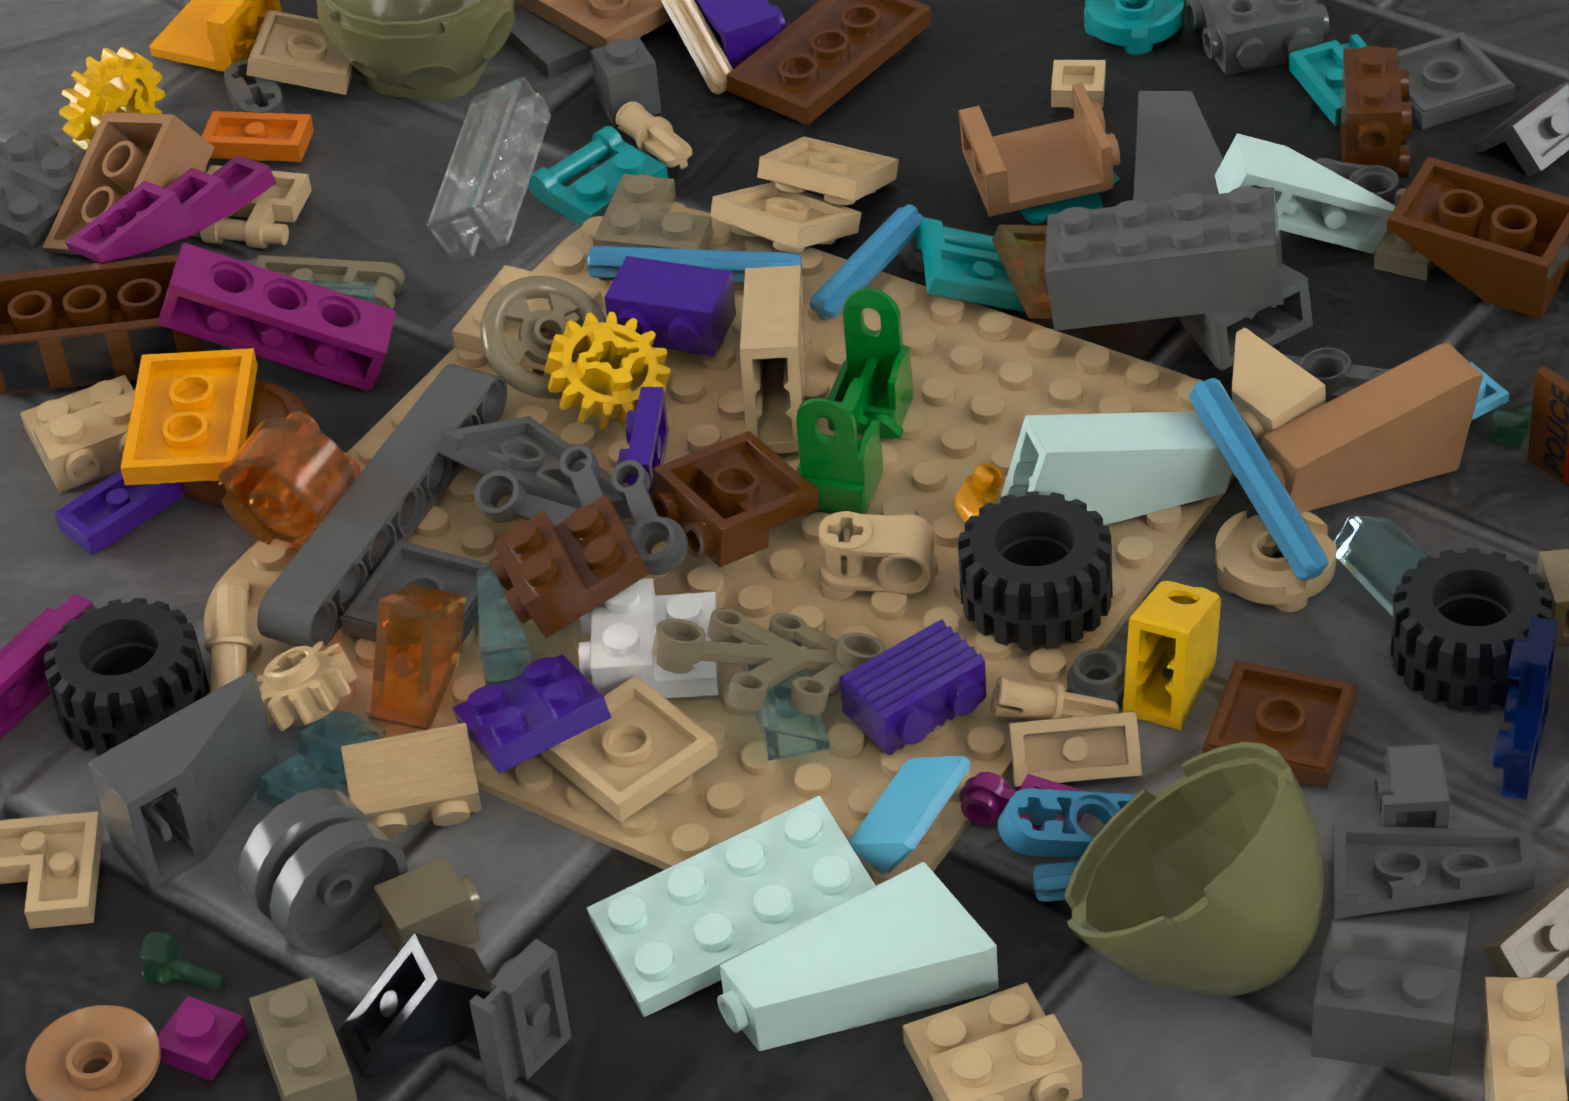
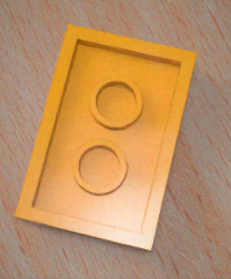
[120,348,258,485]

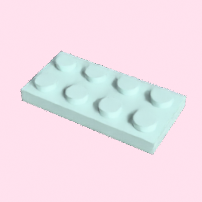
[587,795,876,1017]

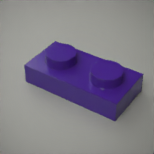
[618,387,669,496]
[54,470,184,555]

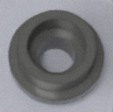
[1067,649,1126,702]

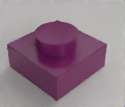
[157,996,248,1081]

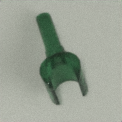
[1489,400,1533,448]
[140,932,227,992]

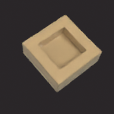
[1051,60,1106,109]

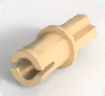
[615,101,693,170]
[205,584,254,694]
[991,676,1119,721]

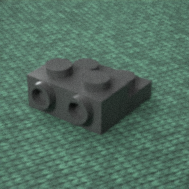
[0,131,87,251]

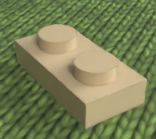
[1008,712,1142,787]

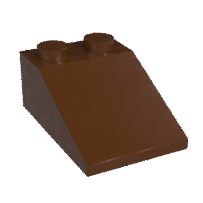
[1387,156,1569,319]

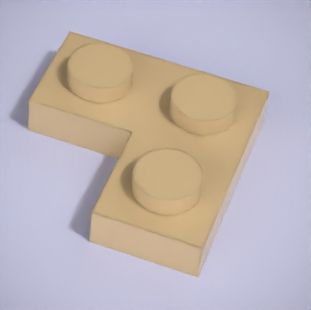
[0,811,103,929]

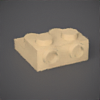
[20,375,135,493]
[902,983,1083,1101]

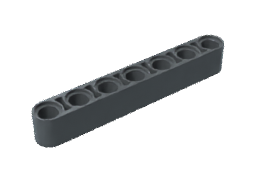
[257,364,508,647]

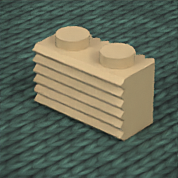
[341,723,482,837]

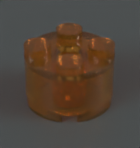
[218,411,361,552]

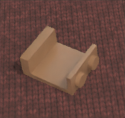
[959,83,1121,217]

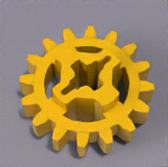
[59,47,165,151]
[545,312,671,429]

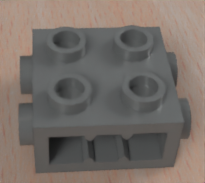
[1186,0,1330,76]

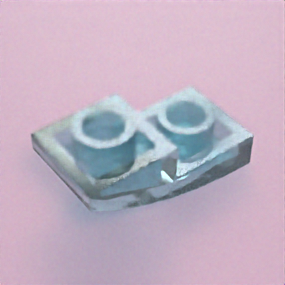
[257,710,386,807]

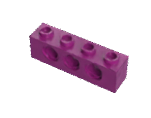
[157,242,396,392]

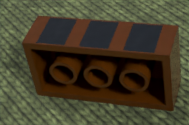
[0,254,206,395]

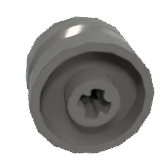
[237,788,408,958]

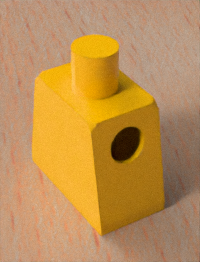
[1123,581,1221,731]

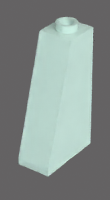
[999,411,1233,526]
[717,862,999,1051]

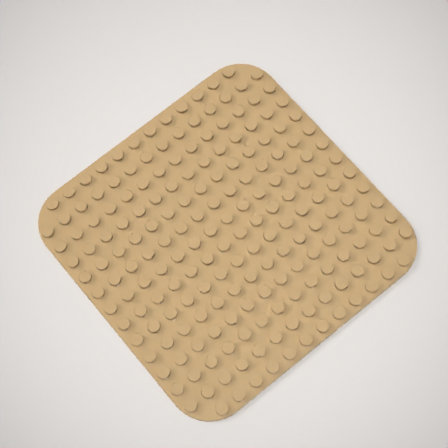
[204,202,1236,886]

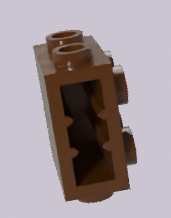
[1340,46,1412,178]

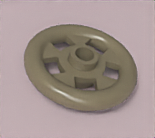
[481,276,606,399]

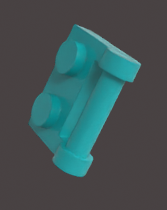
[527,126,668,226]
[917,217,1039,313]

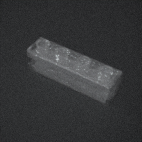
[427,77,551,263]

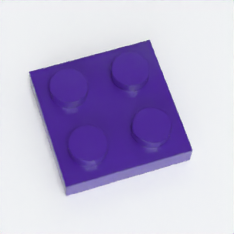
[452,654,612,773]

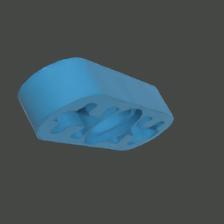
[998,788,1137,858]

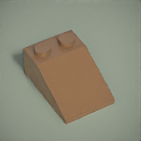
[42,113,215,255]

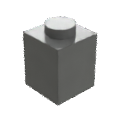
[590,36,662,127]

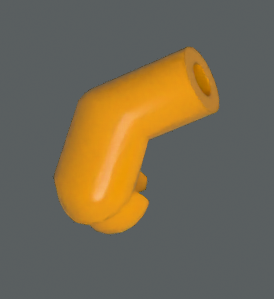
[954,463,1004,523]

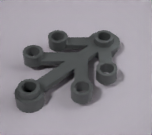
[474,445,688,575]

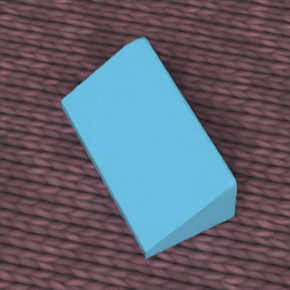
[849,756,971,875]

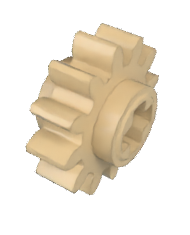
[257,641,358,731]

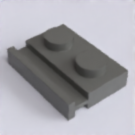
[469,939,572,1100]

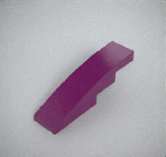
[65,155,277,263]

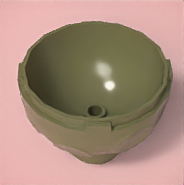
[316,0,515,101]

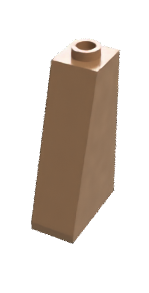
[1260,343,1483,513]

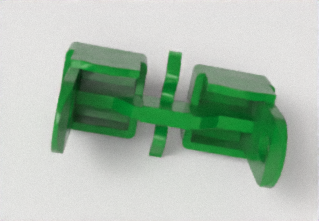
[796,288,913,514]

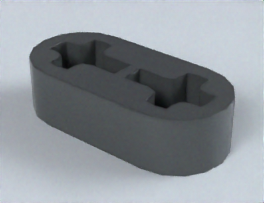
[224,59,286,114]

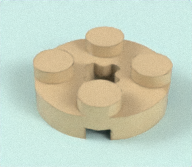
[1215,510,1337,612]

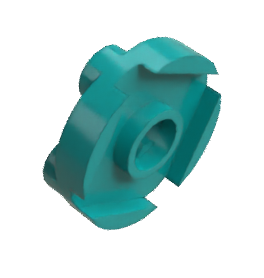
[1084,0,1185,55]

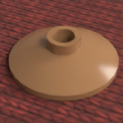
[25,1005,161,1101]

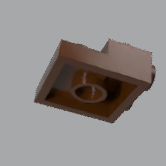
[650,431,819,567]
[489,495,650,638]

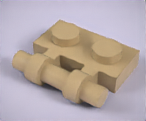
[191,165,312,249]

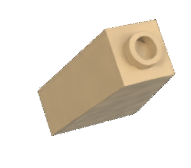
[739,265,805,453]

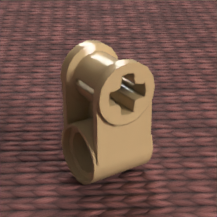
[818,511,935,595]

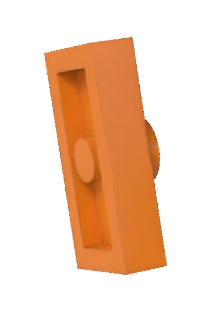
[201,111,314,162]

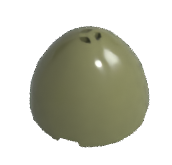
[1064,742,1324,997]

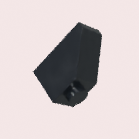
[340,933,492,1077]

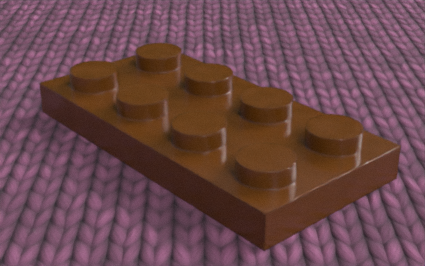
[726,0,932,125]

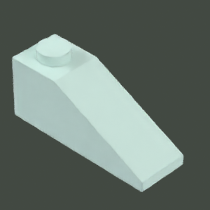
[1215,133,1395,254]

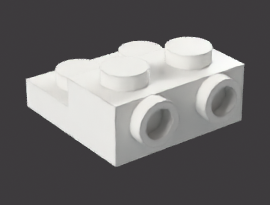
[578,578,719,699]

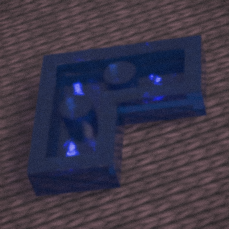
[1493,617,1558,800]

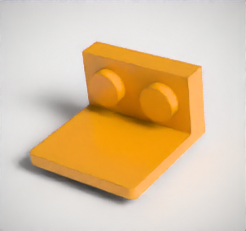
[149,0,282,72]

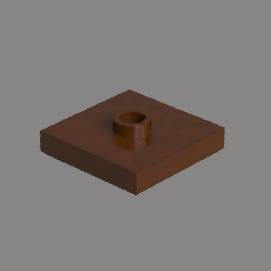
[1203,660,1358,789]

